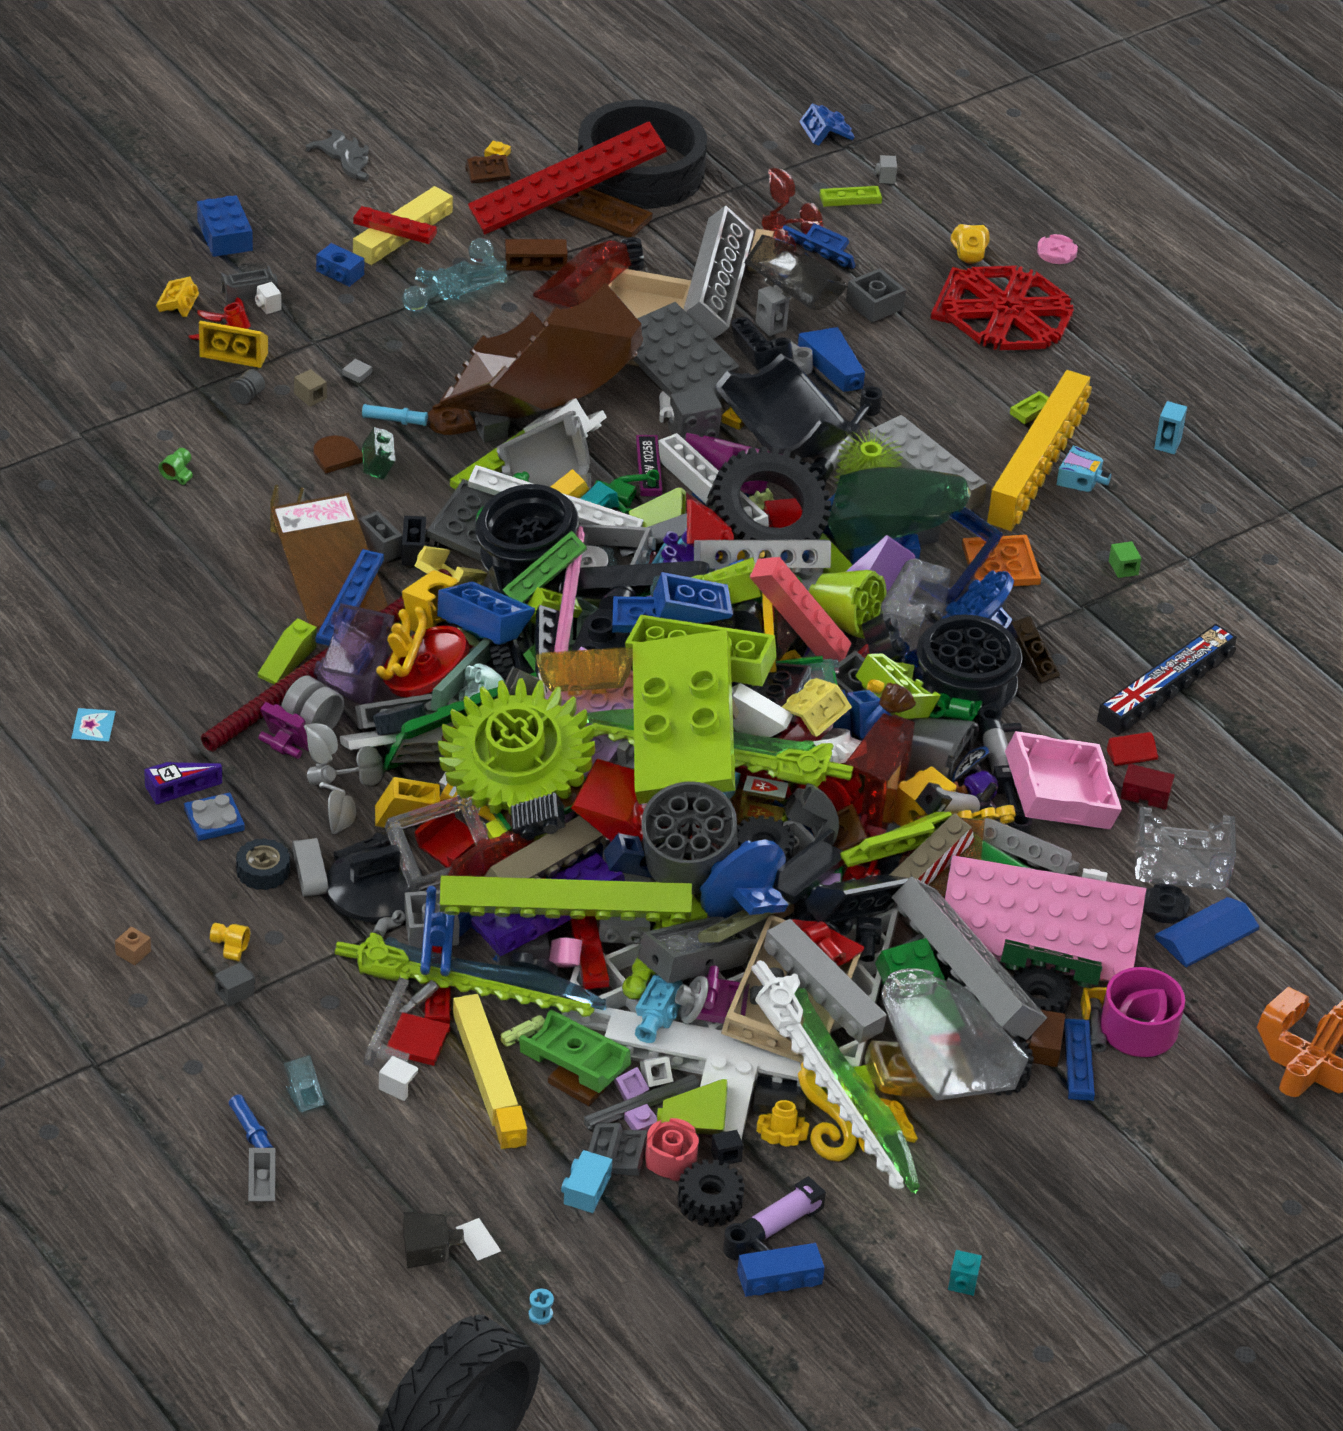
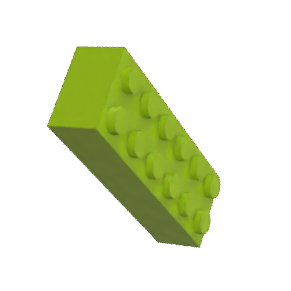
[625,615,776,686]

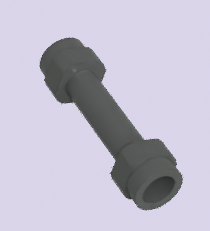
[1089,998,1107,1052]

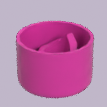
[1101,967,1185,1058]

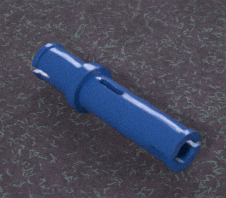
[229,1094,274,1148]

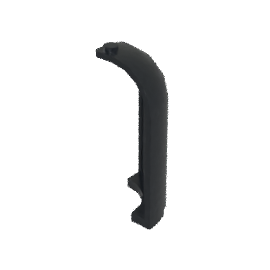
[714,354,852,458]

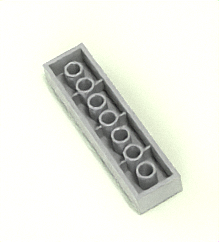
[683,205,754,339]
[892,876,1047,1039]

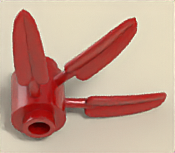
[188,297,251,340]

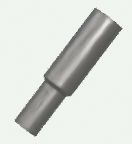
[399,980,439,1014]

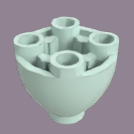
[459,664,505,701]

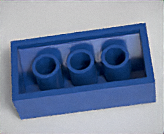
[437,581,535,645]

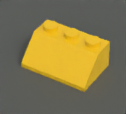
[199,321,268,368]

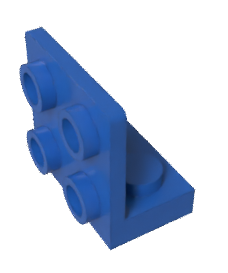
[799,103,855,146]

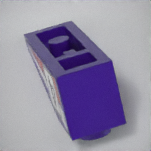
[144,762,222,805]

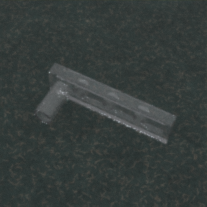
[363,977,410,1067]

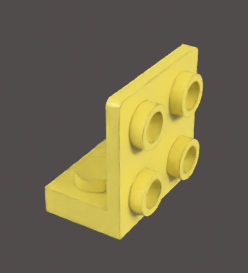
[782,678,852,737]

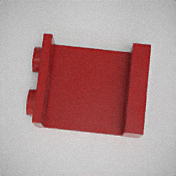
[414,803,492,875]

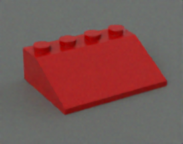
[571,758,648,841]

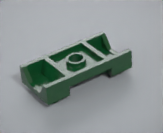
[1000,939,1102,988]

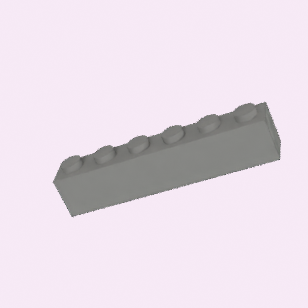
[764,919,887,1044]

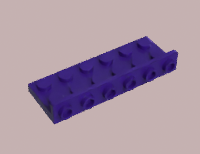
[471,853,625,957]

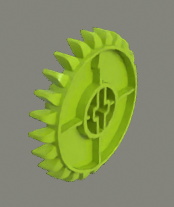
[438,678,596,816]

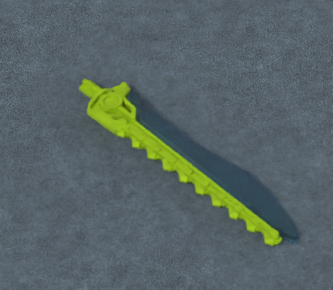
[335,932,607,1017]

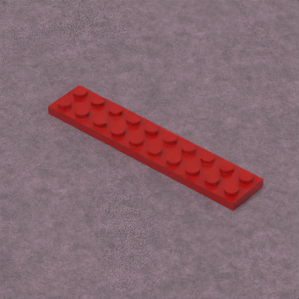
[468,121,667,235]

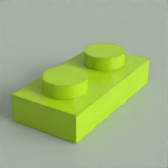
[1010,391,1049,424]

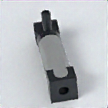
[915,782,998,815]

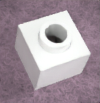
[255,282,281,314]
[639,1056,673,1087]

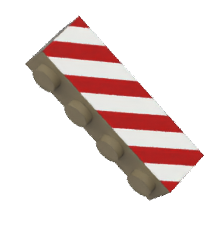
[890,813,974,885]

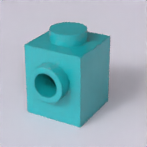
[948,1250,982,1296]

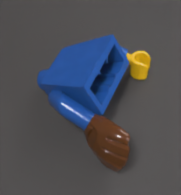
[847,679,916,749]

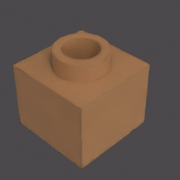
[115,926,151,965]

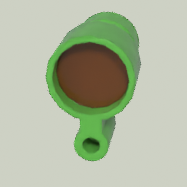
[158,448,193,485]

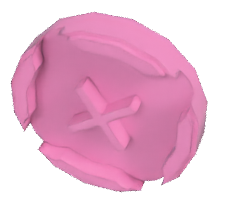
[1037,234,1078,264]

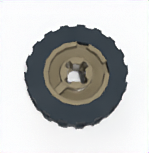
[236,838,290,890]

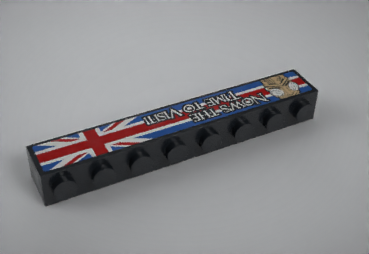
[1097,624,1237,735]

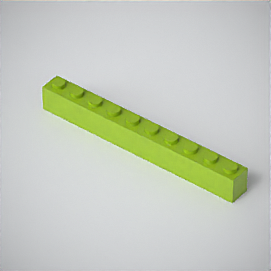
[440,876,692,922]

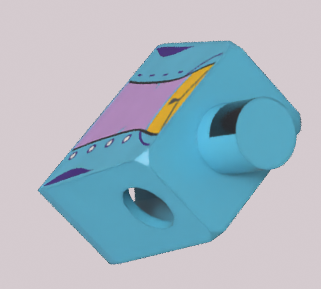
[1056,445,1111,492]

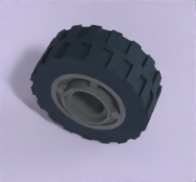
[373,702,426,735]

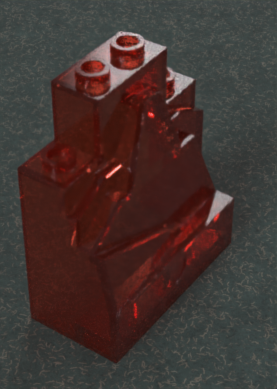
[844,713,915,830]

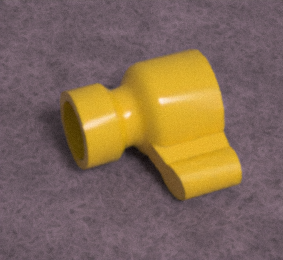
[210,923,250,961]

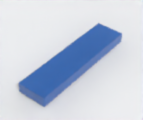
[1064,1019,1095,1101]

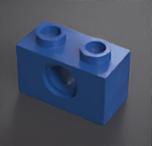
[316,243,364,287]

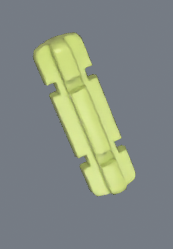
[500,1015,545,1047]

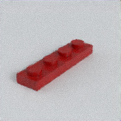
[353,206,437,244]
[569,916,609,989]

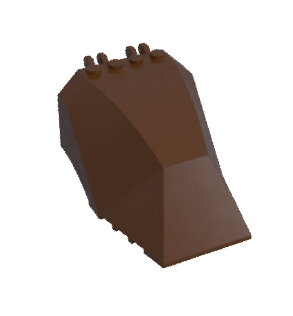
[439,283,643,419]

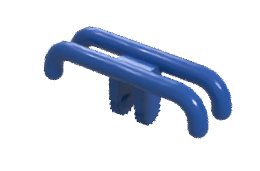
[420,886,455,977]

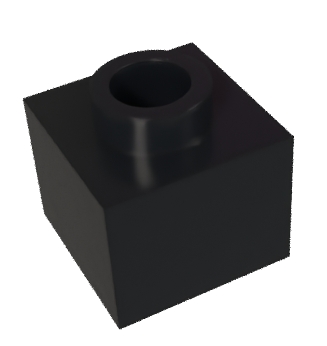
[711,1130,743,1165]

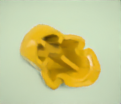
[951,224,990,264]

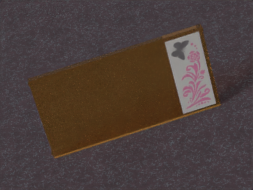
[270,493,388,629]

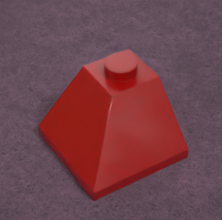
[687,499,734,552]

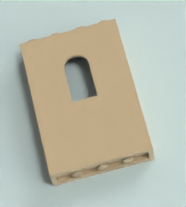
[607,267,691,366]
[721,915,861,1063]

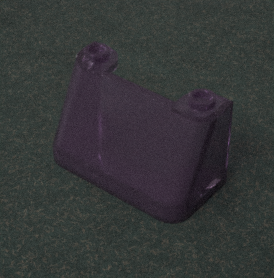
[314,603,394,705]

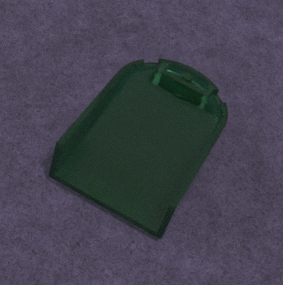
[828,467,971,552]

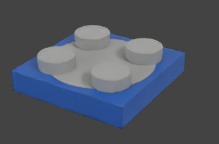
[184,793,245,841]

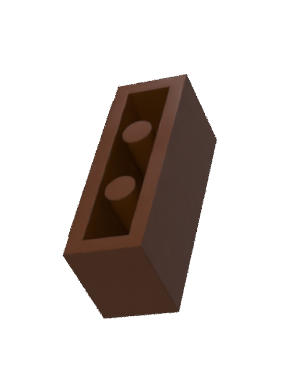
[505,239,568,271]

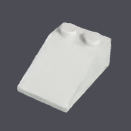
[700,1053,758,1140]

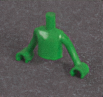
[595,469,660,515]

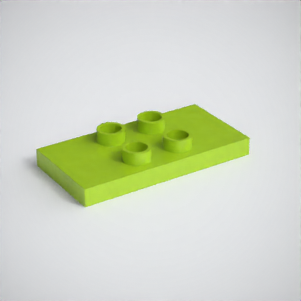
[633,629,735,804]

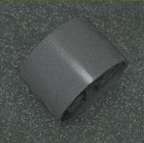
[642,782,738,894]

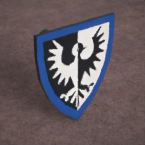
[952,746,990,782]

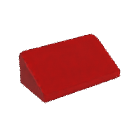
[1107,732,1158,766]

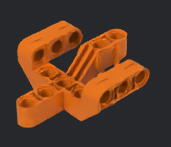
[1257,987,1343,1097]

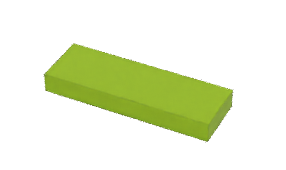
[819,186,882,207]

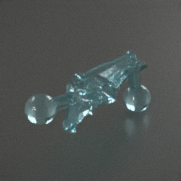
[402,238,507,312]

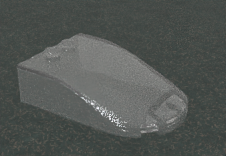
[882,968,1029,1101]

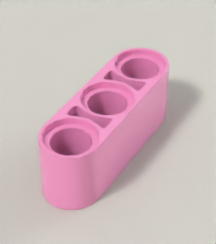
[549,938,582,968]

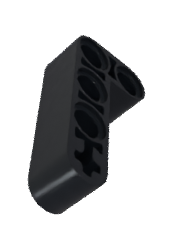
[731,317,794,371]

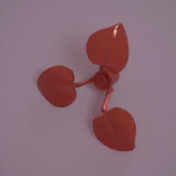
[762,168,823,266]

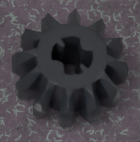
[621,237,644,271]

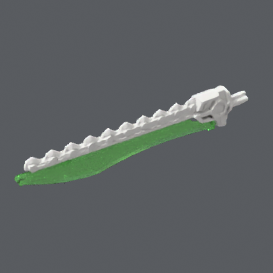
[751,960,920,1193]

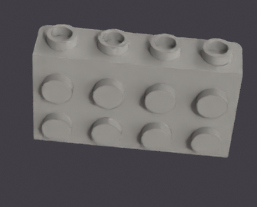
[977,818,1080,875]

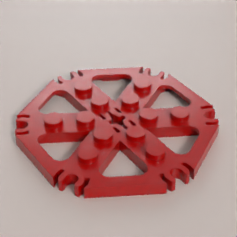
[942,265,1074,351]

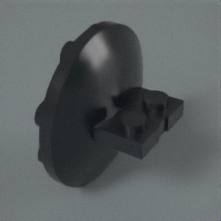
[327,844,424,924]

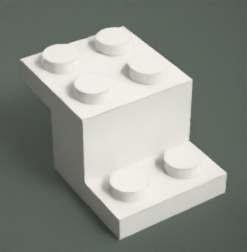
[523,398,607,437]

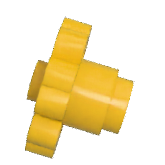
[756,1100,809,1147]

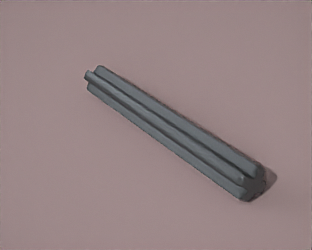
[583,1075,699,1130]

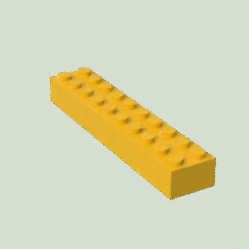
[987,370,1092,531]

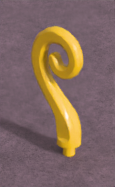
[797,1062,857,1162]

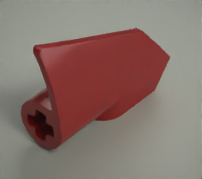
[792,919,864,967]

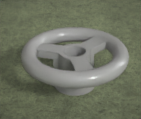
[675,976,708,1024]

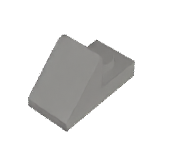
[248,1148,276,1202]

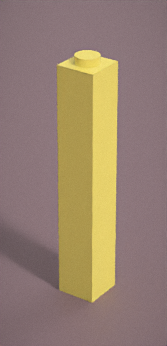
[453,994,518,1126]

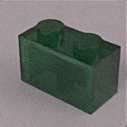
[362,427,395,480]

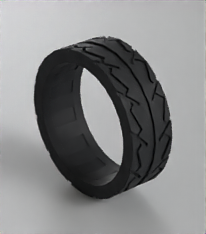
[577,99,707,209]
[377,1315,540,1431]

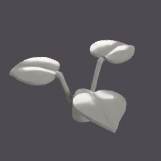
[304,723,384,834]

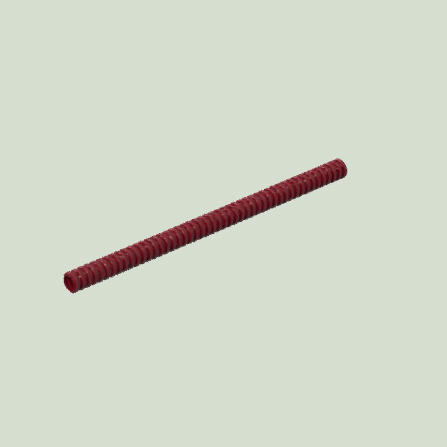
[201,569,452,752]

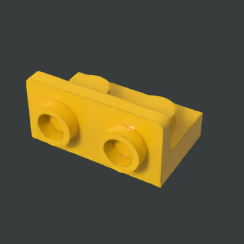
[156,277,199,317]

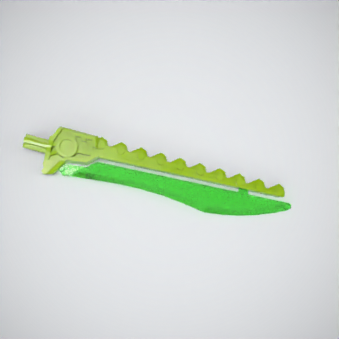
[587,709,853,787]

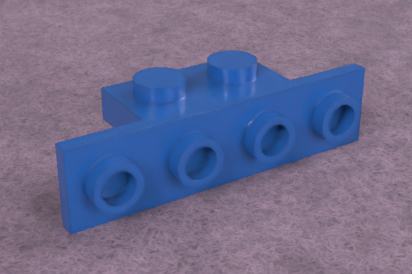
[783,223,856,269]

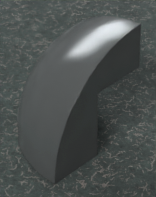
[784,783,839,845]

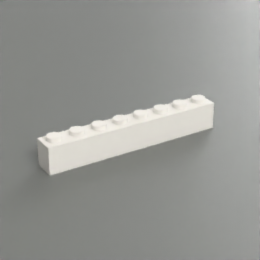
[658,433,769,527]

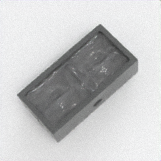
[638,917,751,983]

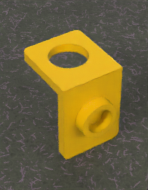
[1080,987,1107,1020]

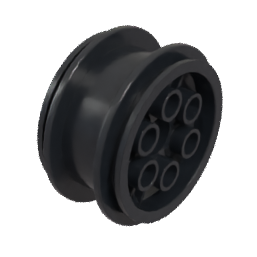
[475,484,579,587]
[913,615,1022,720]

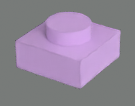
[614,1067,649,1101]
[624,1104,657,1130]

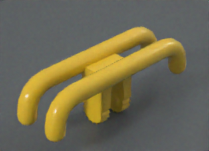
[376,606,427,680]

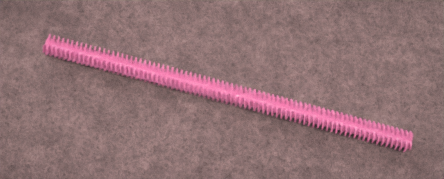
[551,526,585,671]

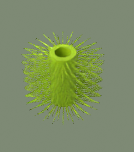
[834,429,904,507]

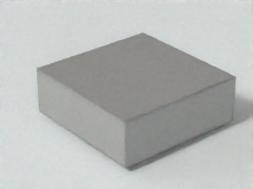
[342,359,372,383]

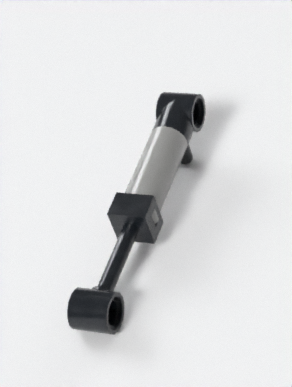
[800,386,882,489]
[977,704,1033,835]

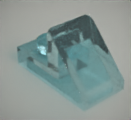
[284,1055,325,1112]

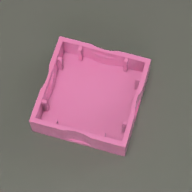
[1005,731,1122,830]

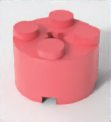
[645,1118,699,1181]

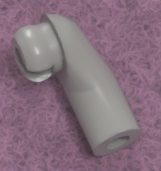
[372,910,405,938]

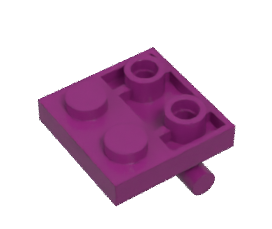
[258,702,309,759]
[696,966,750,1024]

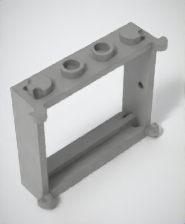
[550,524,656,599]

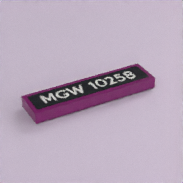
[636,435,662,496]

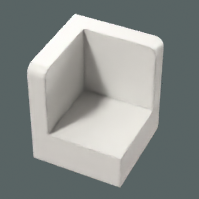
[379,1056,418,1101]

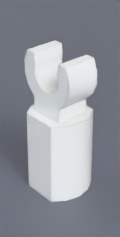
[659,391,674,423]

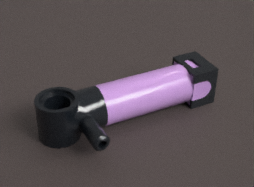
[723,1176,826,1260]

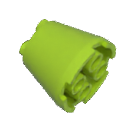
[809,570,887,639]

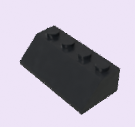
[804,874,909,924]

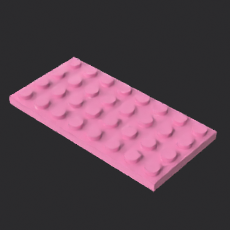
[937,855,1146,982]

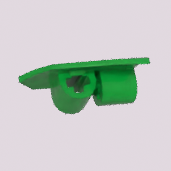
[929,693,982,721]

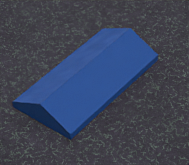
[1154,897,1260,967]

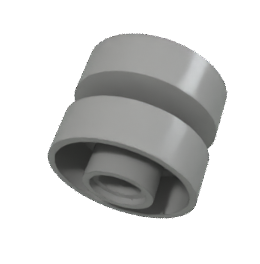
[281,675,344,729]

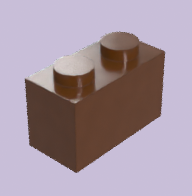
[1025,1010,1065,1067]

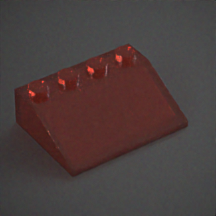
[533,240,631,307]

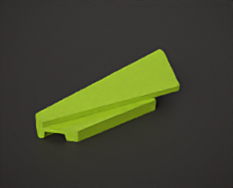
[840,812,952,867]

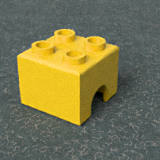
[402,570,458,632]
[893,766,956,826]

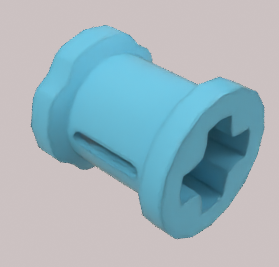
[635,1009,665,1043]
[529,1289,554,1325]

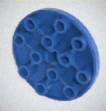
[940,570,1014,628]
[700,839,789,919]

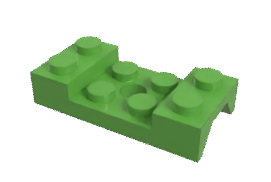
[519,1009,631,1093]

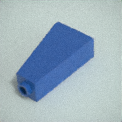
[798,327,865,392]

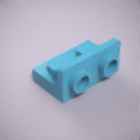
[635,975,682,1028]

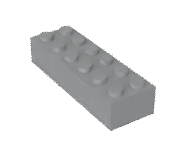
[868,415,987,519]

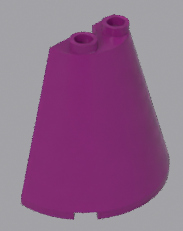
[685,433,770,494]

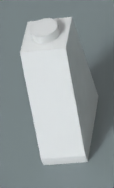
[732,683,793,747]

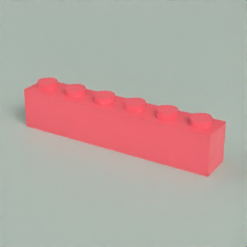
[750,557,851,663]

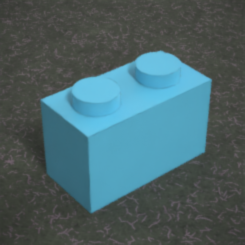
[1154,401,1187,455]
[561,1150,612,1213]

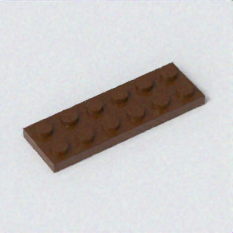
[549,188,653,238]

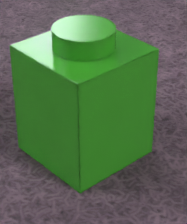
[1109,541,1142,578]

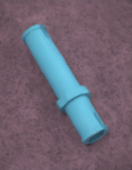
[362,404,428,426]

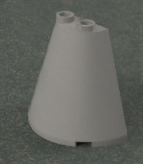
[497,411,591,490]

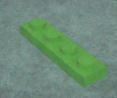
[502,531,587,603]

